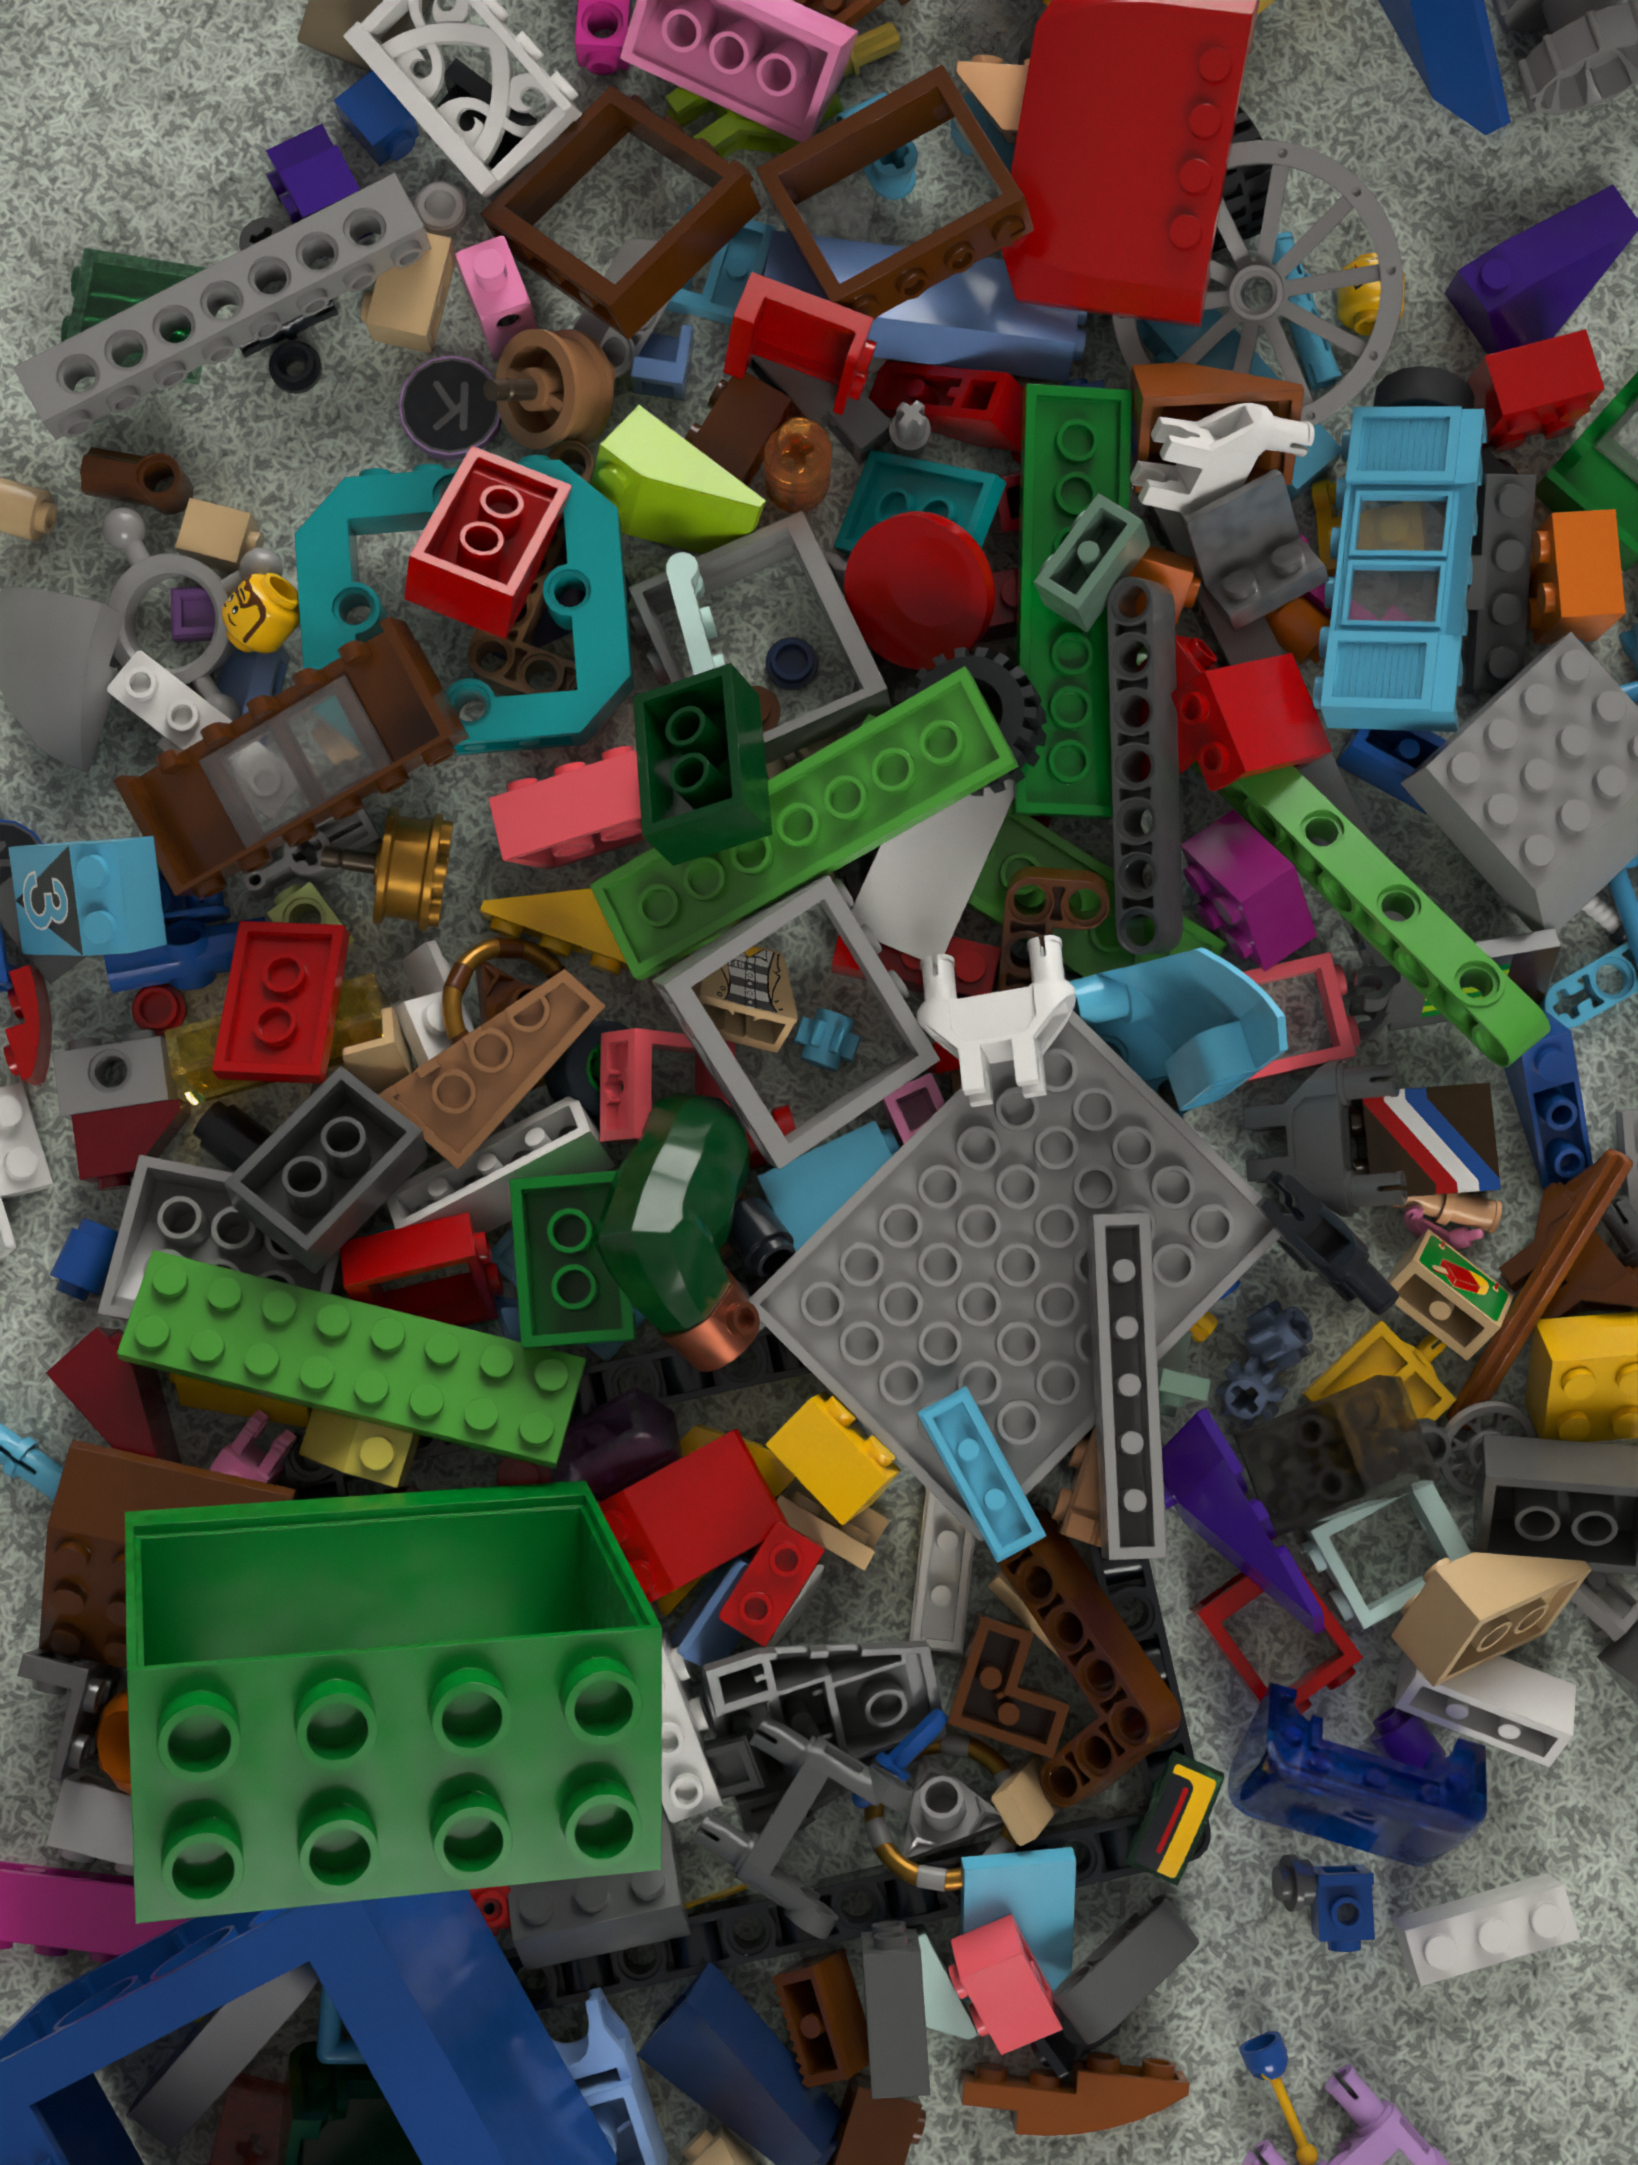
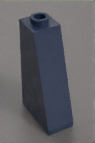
[636,1962,844,2165]

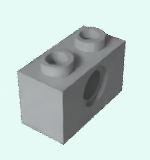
[52,1030,178,1121]

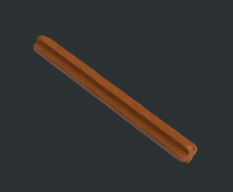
[1447,1148,1633,1431]

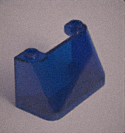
[1228,1682,1487,1867]

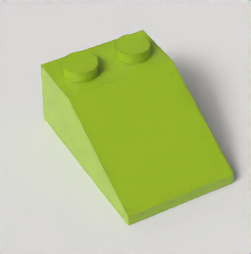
[590,405,766,554]

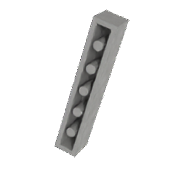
[1086,1213,1167,1560]

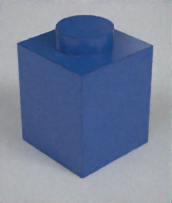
[334,70,419,167]

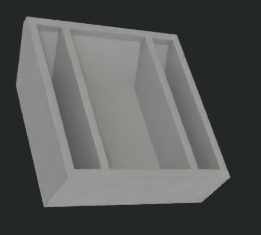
[1400,632,1638,932]

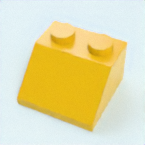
[765,1391,902,1526]

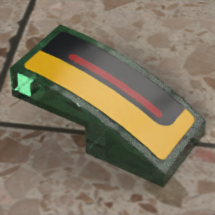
[1126,1750,1224,1886]

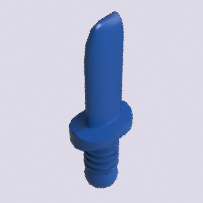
[852,1708,947,1809]

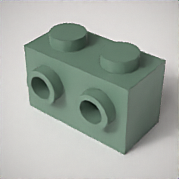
[1034,493,1150,632]

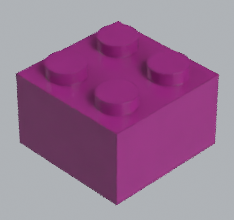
[1181,809,1317,972]

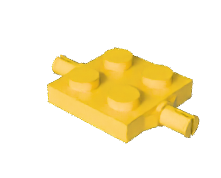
[1301,1320,1457,1474]

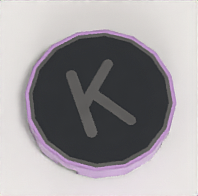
[398,355,502,461]

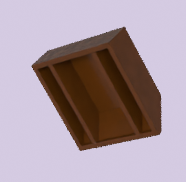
[39,1440,296,1669]

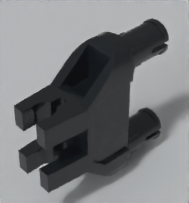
[1255,1170,1400,1316]

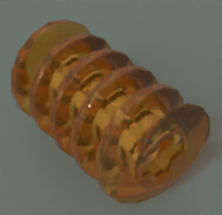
[765,418,831,513]

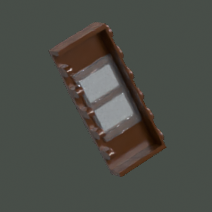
[113,617,470,900]

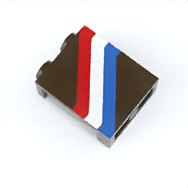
[1348,1082,1501,1197]

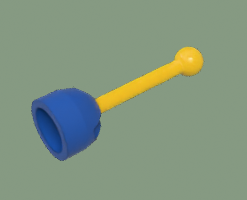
[1239,2031,1318,2165]

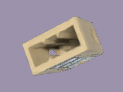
[681,945,797,1053]

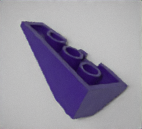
[1162,1408,1325,1635]

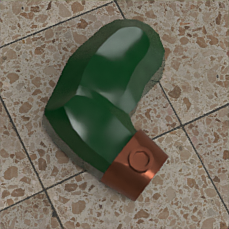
[594,1092,760,1372]

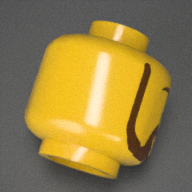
[221,573,300,654]

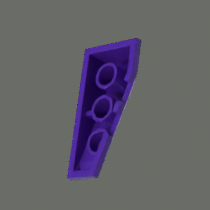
[1444,184,1638,355]

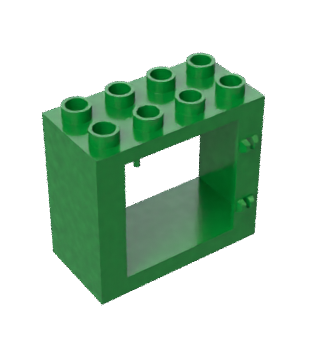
[125,1480,662,1924]

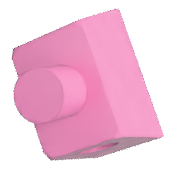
[455,236,538,361]

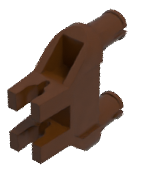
[1499,1156,1638,1319]

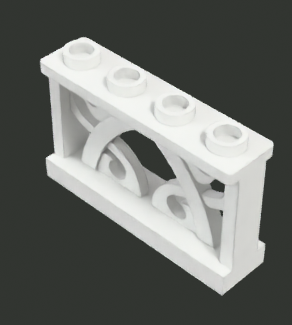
[343,0,582,201]

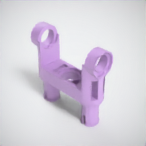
[1242,2064,1450,2165]

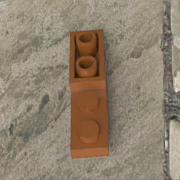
[959,2052,1190,2136]

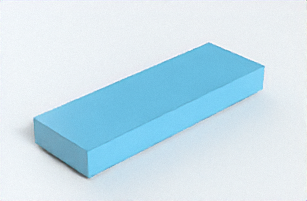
[916,1386,1046,1563]

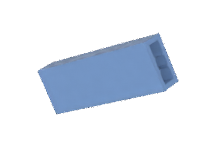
[764,230,1087,382]

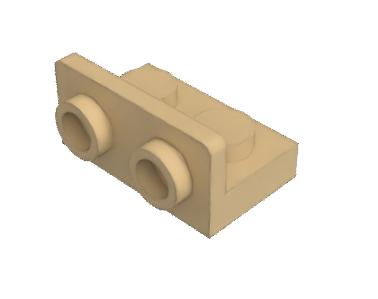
[776,1479,888,1571]

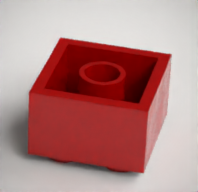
[1467,329,1605,452]

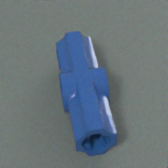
[103,916,266,993]

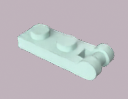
[666,552,726,675]

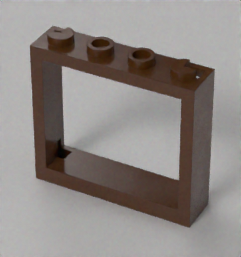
[755,65,1034,321]
[480,86,762,340]

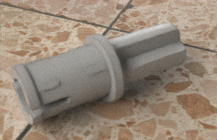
[889,400,931,459]

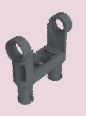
[691,1712,914,1939]

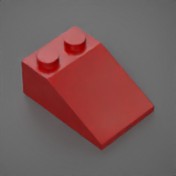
[404,445,572,639]
[598,1428,790,1604]

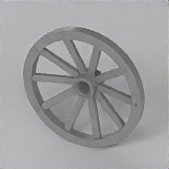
[1112,140,1403,426]

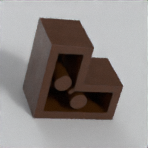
[944,1611,1070,1759]

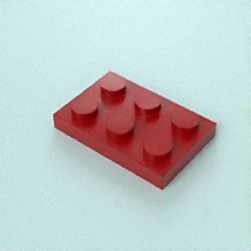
[212,921,350,1084]

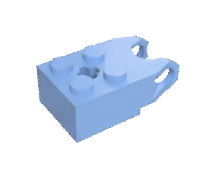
[552,1987,669,2165]

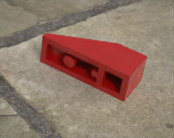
[868,361,1023,452]

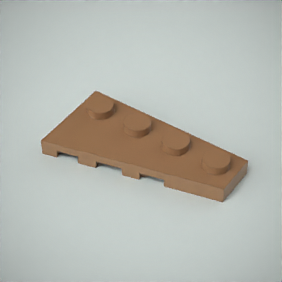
[378,969,606,1170]

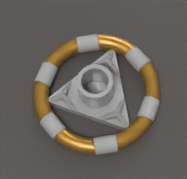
[864,1732,1017,1892]

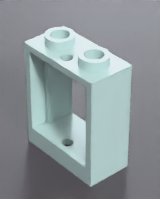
[1301,1469,1471,1629]

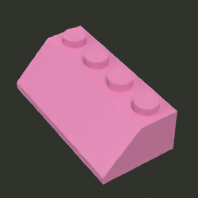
[620,0,858,143]

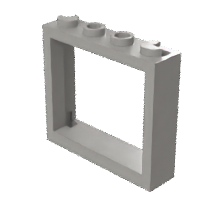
[628,511,891,764]
[652,875,940,1170]

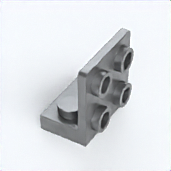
[1183,469,1329,631]
[17,1648,119,1781]

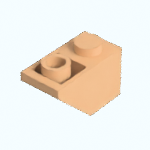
[956,55,1030,143]

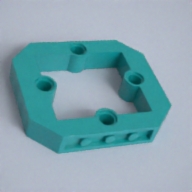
[294,455,634,763]

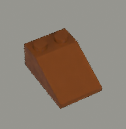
[1130,362,1304,493]

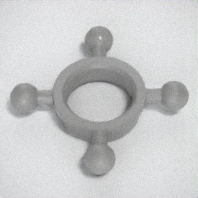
[102,507,283,721]

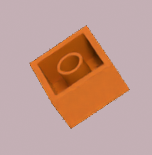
[1526,509,1626,645]

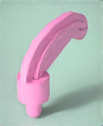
[1404,1205,1484,1251]

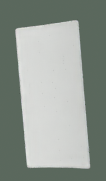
[851,779,1014,965]

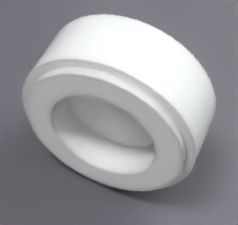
[415,181,468,236]

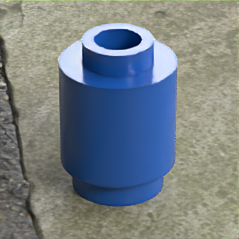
[50,1218,119,1302]

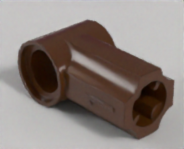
[80,447,194,515]

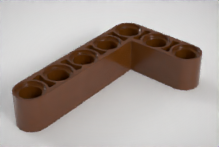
[998,1504,1181,1808]

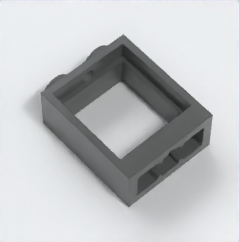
[861,1921,930,2099]

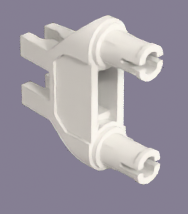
[1130,403,1315,518]
[917,935,1076,1107]

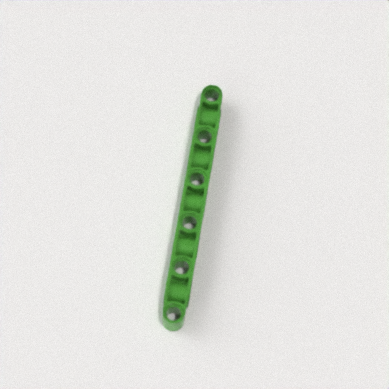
[1137,646,1550,1068]

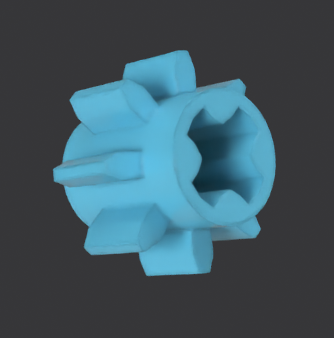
[794,1008,861,1072]

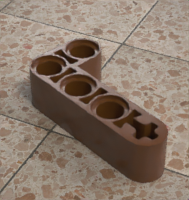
[998,867,1110,992]

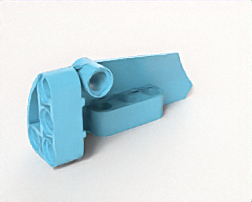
[1069,947,1288,1118]

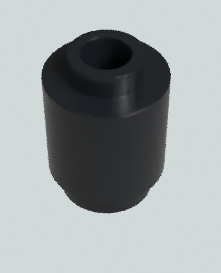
[193,1101,273,1172]
[726,1197,796,1278]

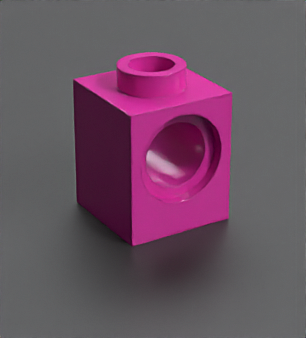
[575,0,633,75]

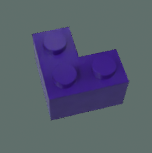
[265,124,373,259]

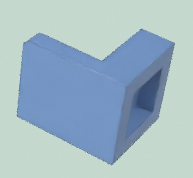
[631,324,694,401]

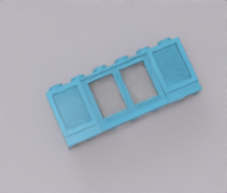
[1313,406,1487,732]

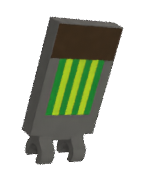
[1349,928,1561,1041]

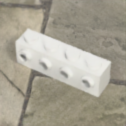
[386,1096,616,1233]

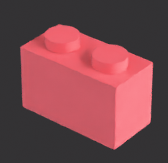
[948,1914,1063,2055]

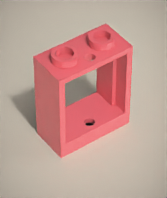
[1242,952,1360,1085]
[600,1028,736,1145]

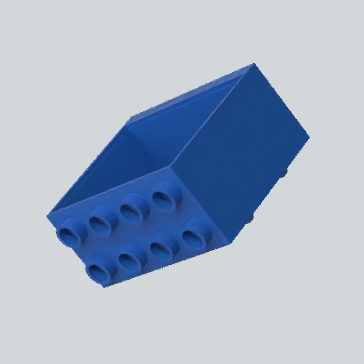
[0,1890,618,2165]

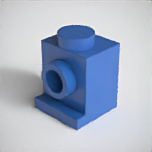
[1311,1865,1375,1952]

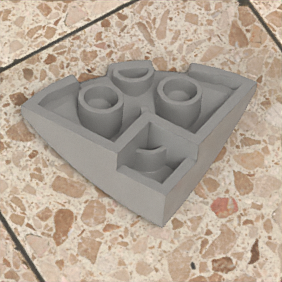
[0,586,125,773]

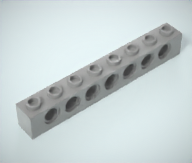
[13,173,431,440]

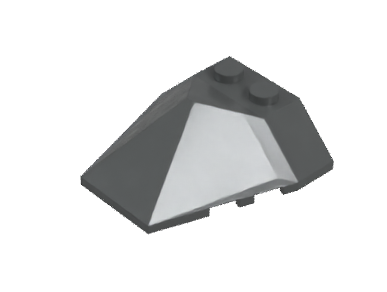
[701,1640,947,1837]

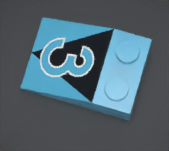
[8,836,167,956]

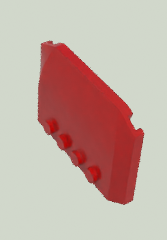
[1001,0,1260,327]

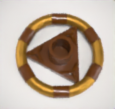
[442,937,567,1090]

